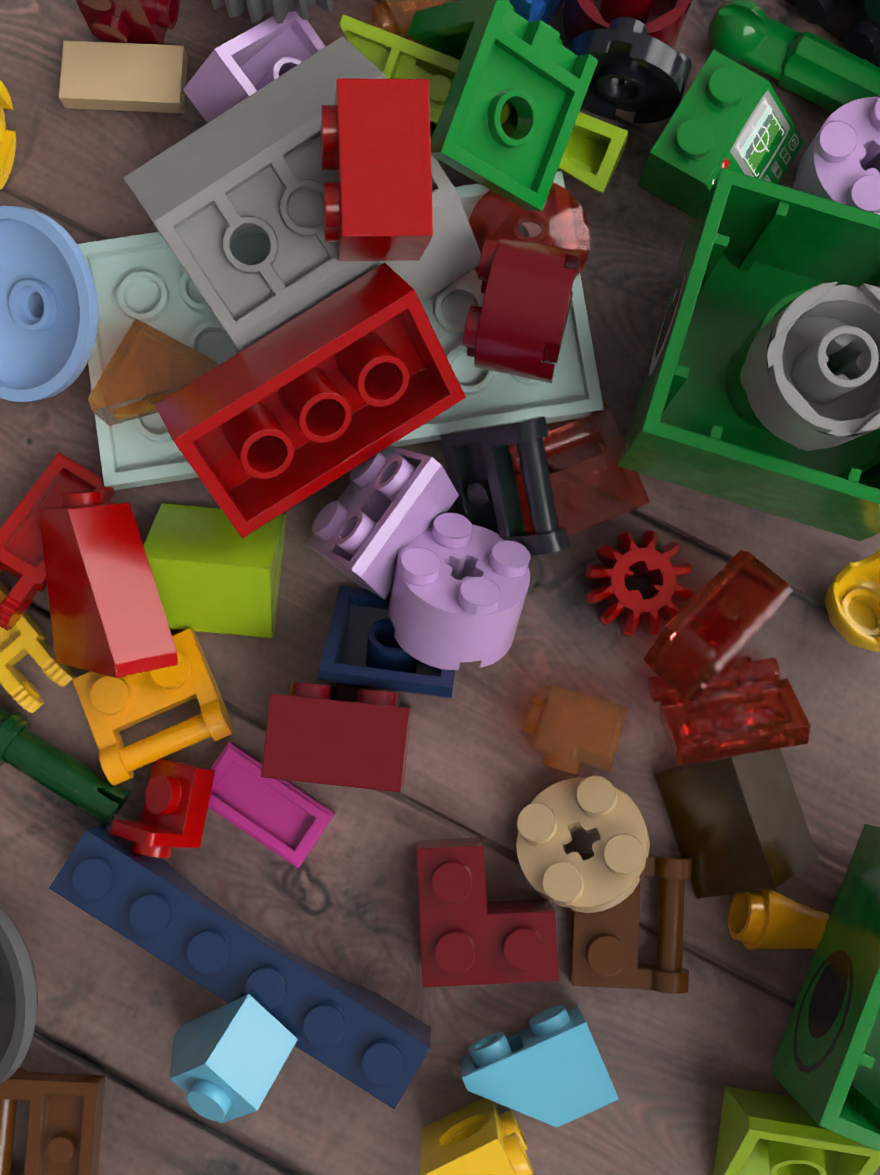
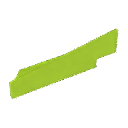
[340,14,628,194]

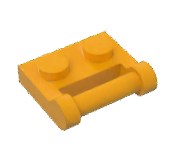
[72,628,234,786]

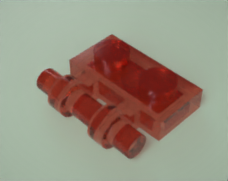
[648,655,811,765]

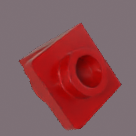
[110,758,215,858]

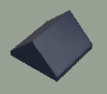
[318,586,455,699]

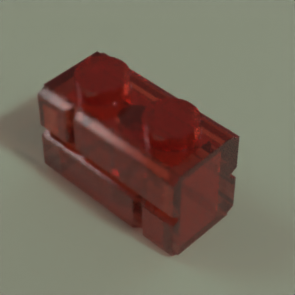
[643,549,793,702]

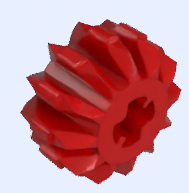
[584,529,694,637]

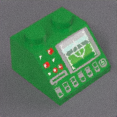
[638,49,804,219]

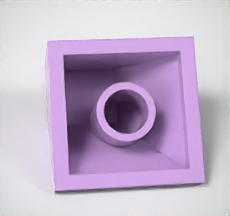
[183,11,326,123]

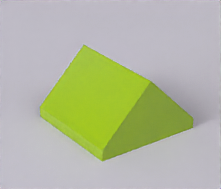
[144,503,287,639]
[713,1086,880,1175]

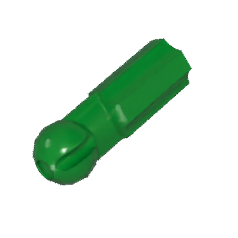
[708,0,880,113]

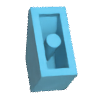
[170,994,298,1124]

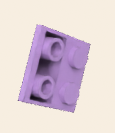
[305,446,459,600]

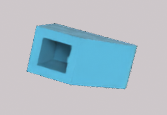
[461,1005,619,1127]

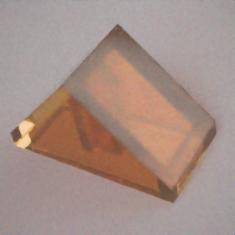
[88,318,218,426]

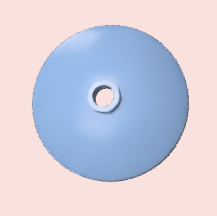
[0,206,98,402]

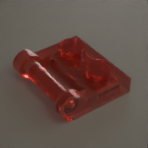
[509,403,650,538]

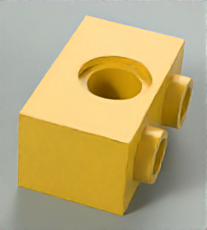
[420,1097,534,1175]

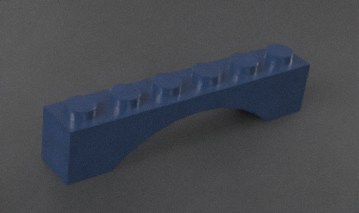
[49,824,431,1109]

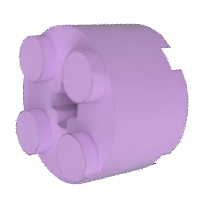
[793,97,880,215]
[388,513,531,670]

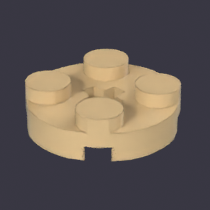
[516,776,650,913]

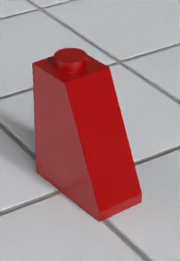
[38,490,178,678]

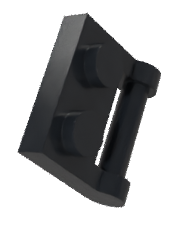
[440,416,570,555]

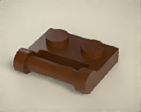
[569,850,692,994]
[0,1068,105,1175]

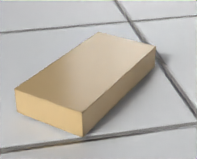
[59,40,188,114]

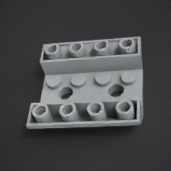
[123,36,481,352]

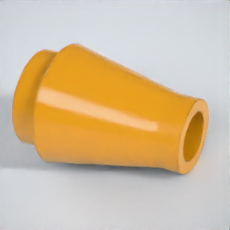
[728,889,829,951]

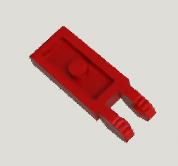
[0,453,115,631]

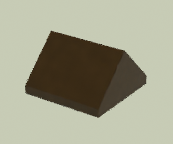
[654,736,819,899]

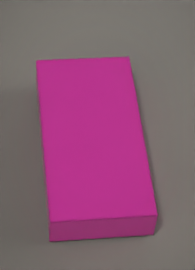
[208,742,336,868]

